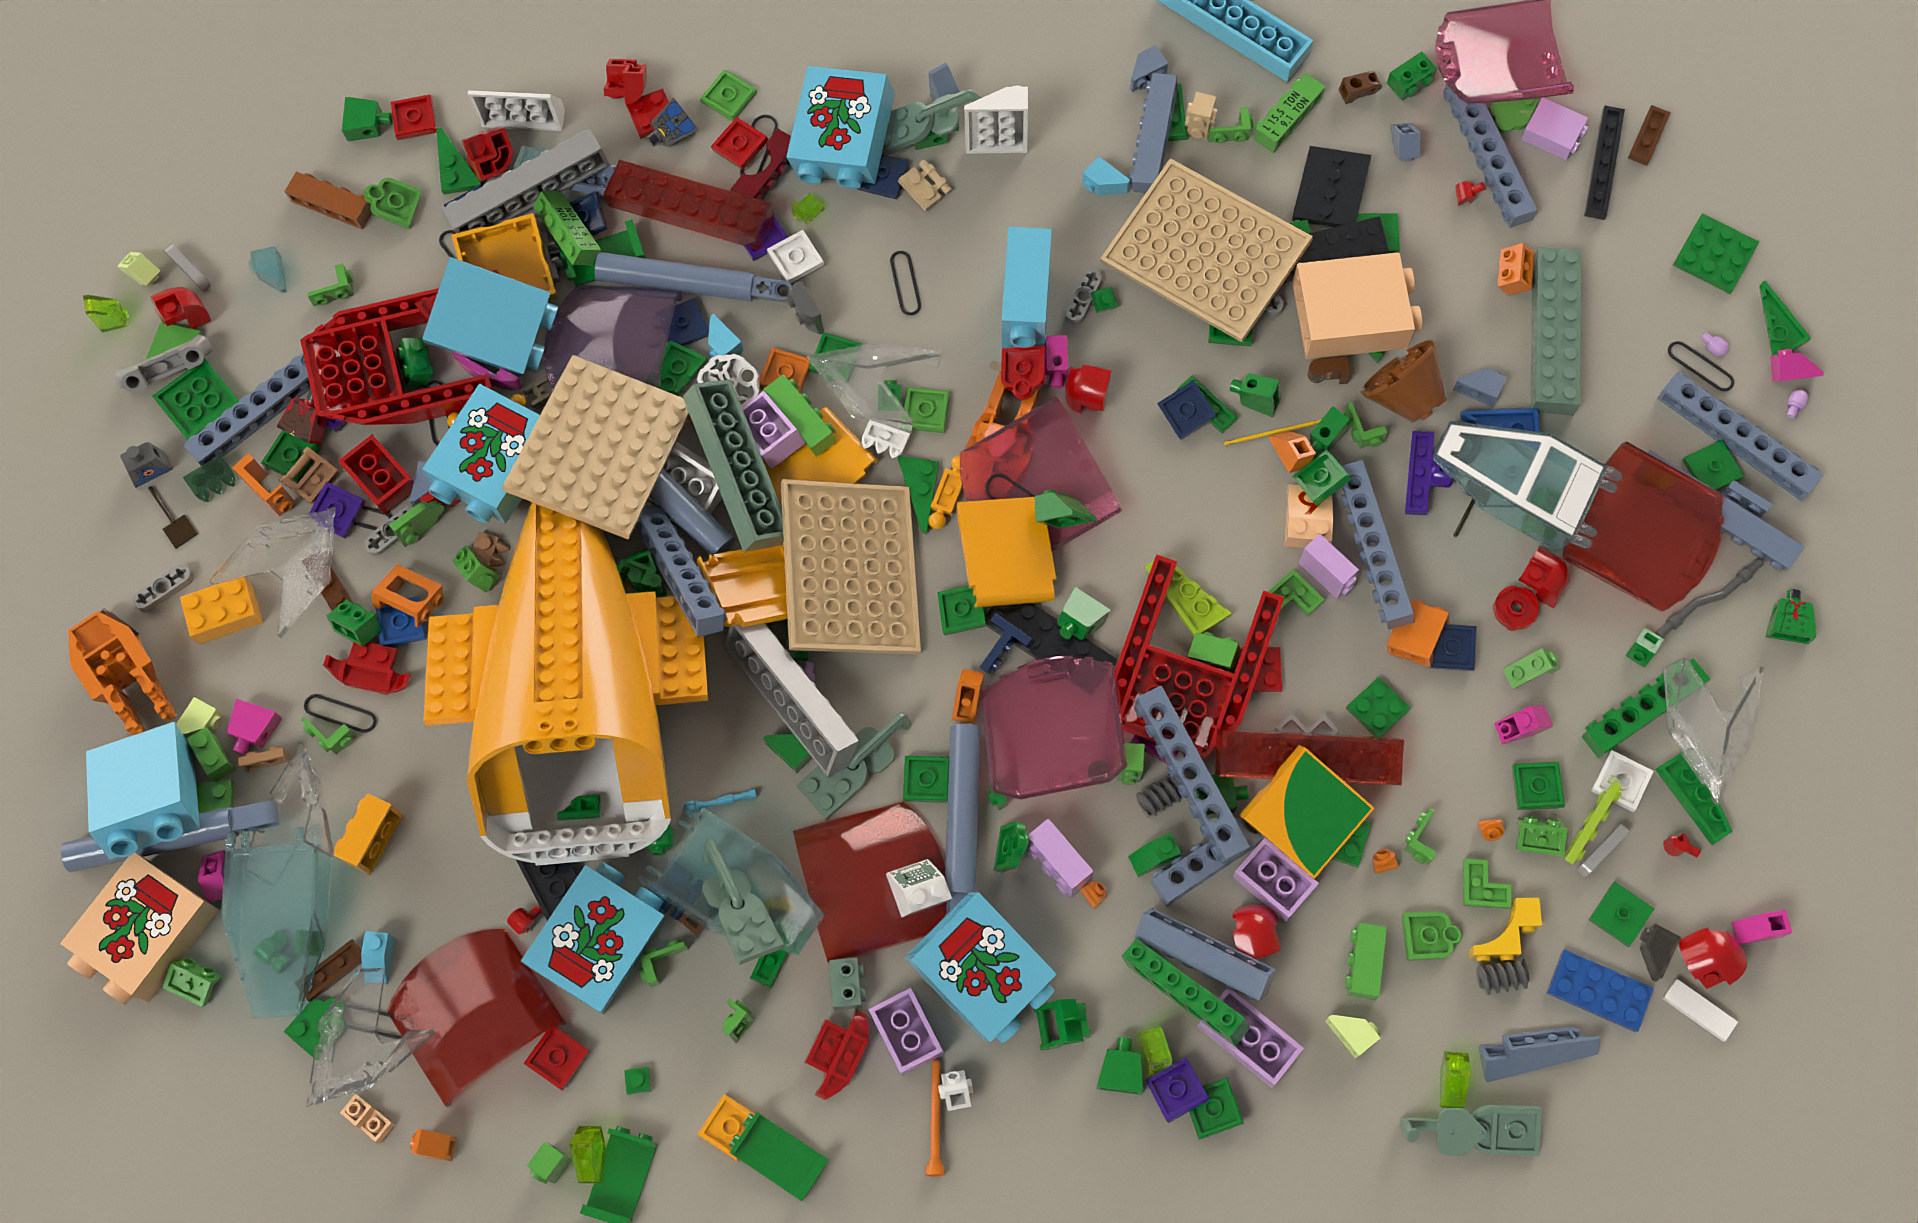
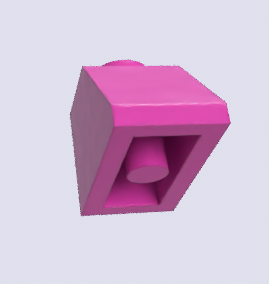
[1770,349,1824,381]
[198,850,233,902]

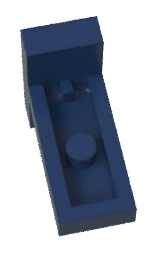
[979,613,1035,674]

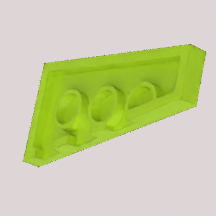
[1145,555,1232,637]
[1564,775,1623,864]

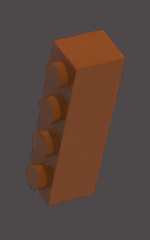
[284,171,372,230]

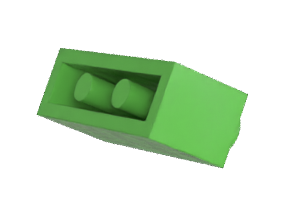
[1345,923,1387,1000]

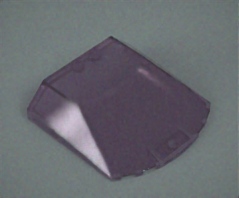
[544,285,682,391]

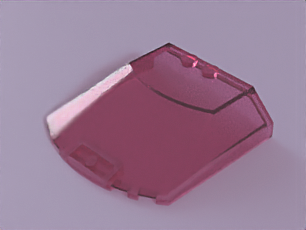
[1435,0,1574,104]
[960,396,1122,551]
[981,656,1128,800]

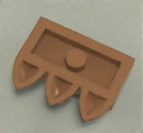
[472,532,510,574]

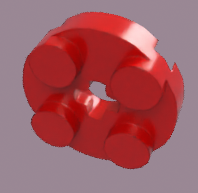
[1492,586,1539,631]

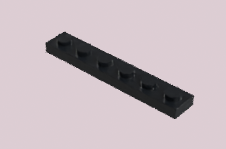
[1584,105,1625,220]

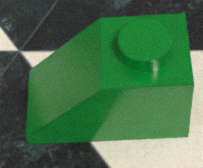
[763,734,812,773]
[1128,832,1181,877]

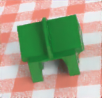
[617,549,667,598]
[1033,999,1092,1050]

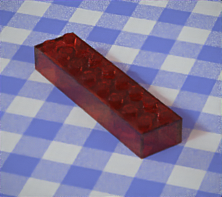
[603,160,775,250]
[1215,728,1404,785]

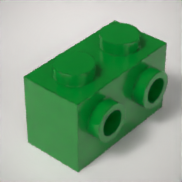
[1387,51,1438,100]
[396,337,434,388]
[327,600,382,647]

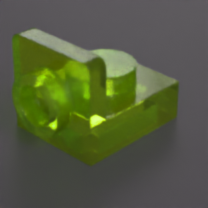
[791,193,825,225]

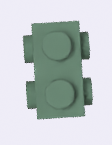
[829,958,866,1011]

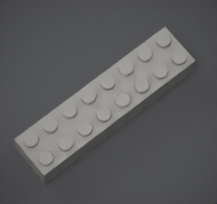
[442,128,610,234]
[724,623,859,777]

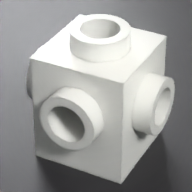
[938,1070,973,1111]

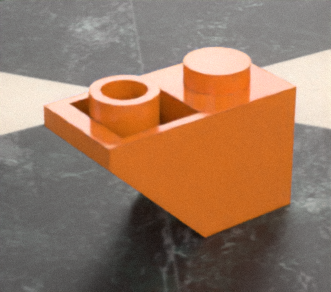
[1269,431,1316,473]
[410,1129,457,1161]

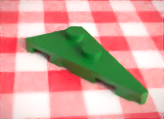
[436,128,482,195]
[1759,281,1811,355]
[898,456,939,534]

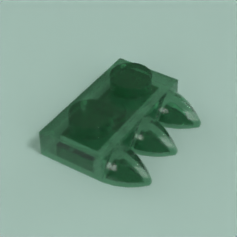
[183,455,235,502]

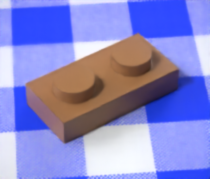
[238,746,291,772]

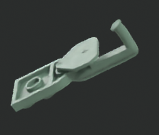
[882,89,982,155]
[796,712,912,820]
[702,838,783,965]
[1400,1105,1542,1156]

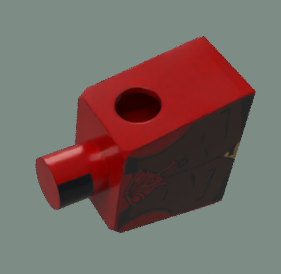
[276,390,327,445]

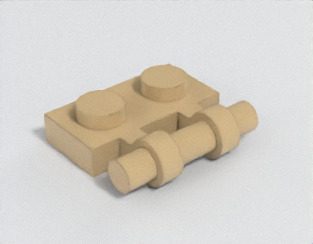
[898,159,952,211]

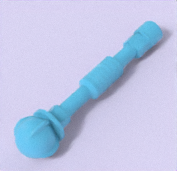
[683,788,757,815]

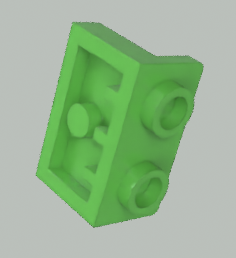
[1516,816,1568,856]
[162,958,222,1007]
[721,999,754,1043]

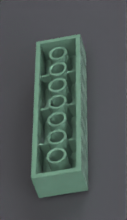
[1531,247,1581,415]
[683,379,784,552]

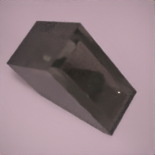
[1639,923,1681,982]

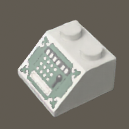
[886,859,952,917]

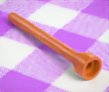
[925,1059,945,1177]

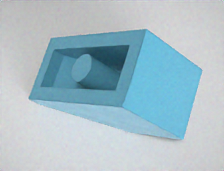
[1082,156,1130,195]
[708,314,744,365]
[361,931,396,984]

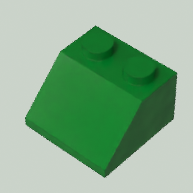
[1034,490,1097,529]

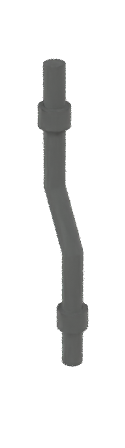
[1655,559,1763,638]

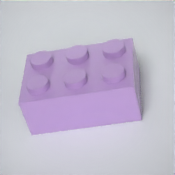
[742,391,805,469]
[1026,818,1094,898]
[1232,838,1319,923]
[868,988,944,1076]

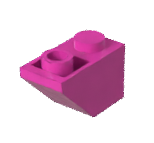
[1494,706,1553,744]
[1731,910,1792,945]

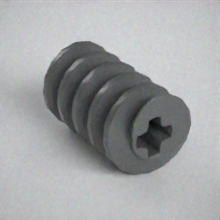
[1136,774,1181,818]
[1476,959,1530,995]

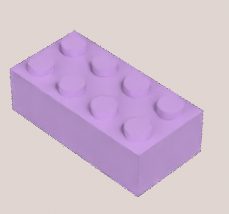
[1197,988,1304,1089]

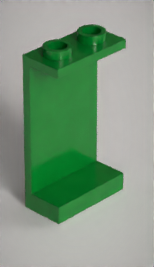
[559,219,645,287]
[729,1111,829,1201]
[580,1126,658,1223]

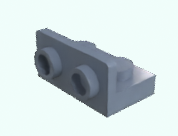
[1722,480,1772,519]

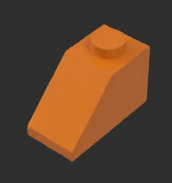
[952,669,985,724]

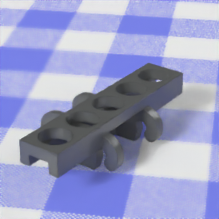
[540,231,564,284]

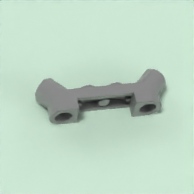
[115,335,212,392]

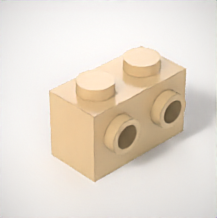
[1185,92,1217,139]

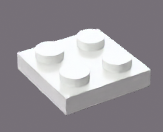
[767,230,824,284]
[1591,750,1654,812]

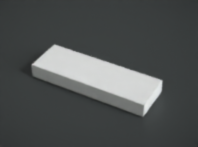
[1662,979,1738,1042]

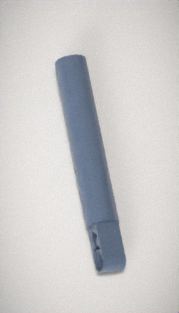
[595,252,793,302]
[650,469,735,555]
[945,724,981,915]
[61,801,279,872]

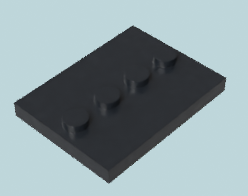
[1292,146,1371,227]

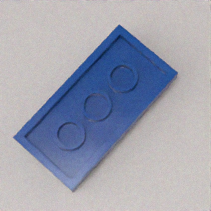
[1546,949,1654,1032]

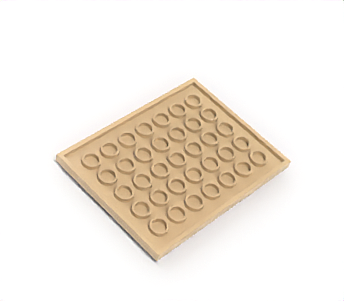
[1100,158,1313,342]
[502,355,689,539]
[781,479,921,654]

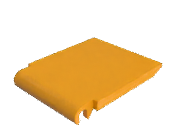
[762,407,879,507]
[957,497,1056,607]
[696,542,788,628]

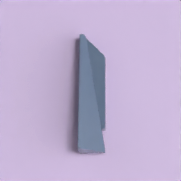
[1479,1027,1600,1082]

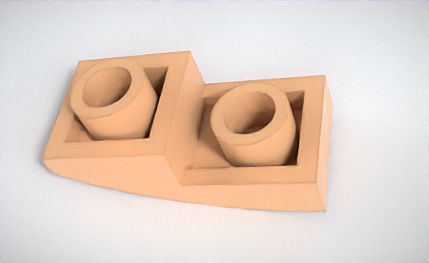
[340,1094,395,1144]

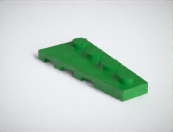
[1655,746,1733,845]

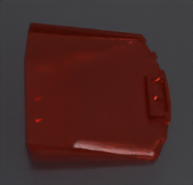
[1562,441,1724,612]
[793,802,946,965]
[386,929,567,1107]

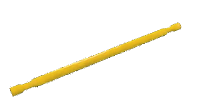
[1224,419,1321,446]

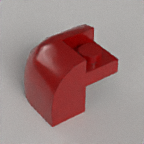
[603,59,647,105]
[461,127,514,181]
[150,287,211,329]
[1065,364,1111,414]
[1519,545,1570,609]
[1232,904,1281,959]
[1678,928,1747,989]

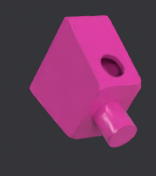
[1045,335,1068,389]
[227,699,282,756]

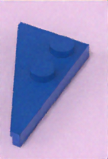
[1460,408,1541,450]

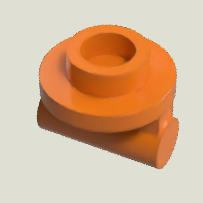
[1478,819,1505,841]
[1372,849,1398,874]
[1080,881,1107,909]

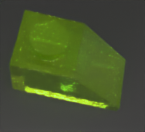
[83,295,128,333]
[1440,1051,1472,1109]
[569,1126,606,1183]

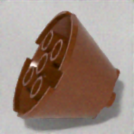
[1360,340,1447,423]

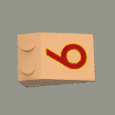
[1284,484,1333,548]

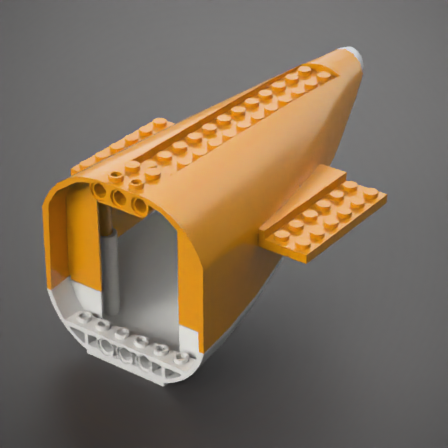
[424,502,708,866]

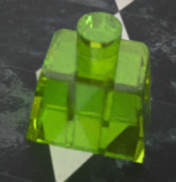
[1135,1025,1172,1076]

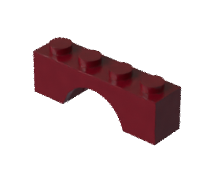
[730,128,791,211]

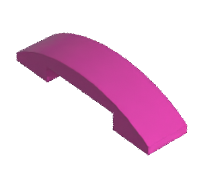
[452,352,523,390]

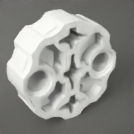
[697,354,761,407]

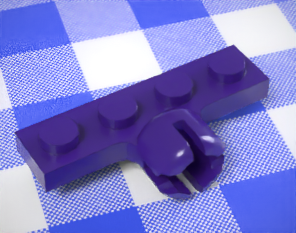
[1405,431,1454,515]

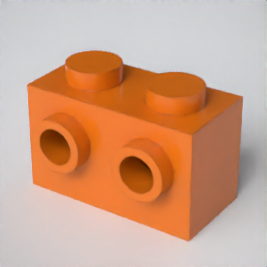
[1497,243,1535,296]

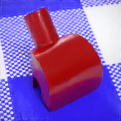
[1455,181,1486,206]
[1663,833,1701,858]
[507,905,543,935]

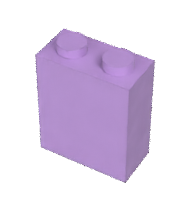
[1521,97,1588,160]
[1299,534,1359,599]

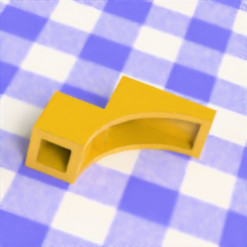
[1469,898,1542,963]

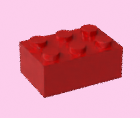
[338,434,414,515]

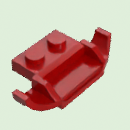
[323,642,411,695]
[804,1009,869,1100]

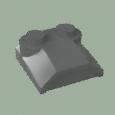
[785,280,824,335]

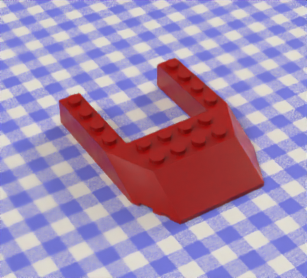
[300,288,493,425]
[1112,554,1285,759]

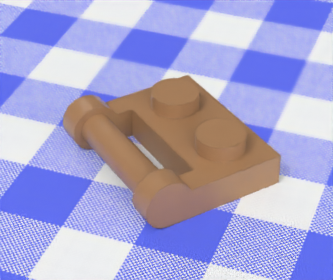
[279,447,338,504]

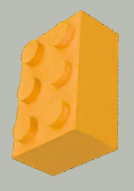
[180,575,263,644]
[333,793,403,876]

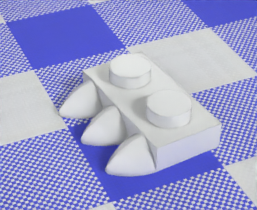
[862,420,910,459]

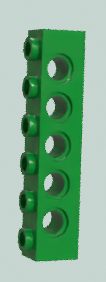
[1581,658,1711,758]
[1122,938,1250,1046]

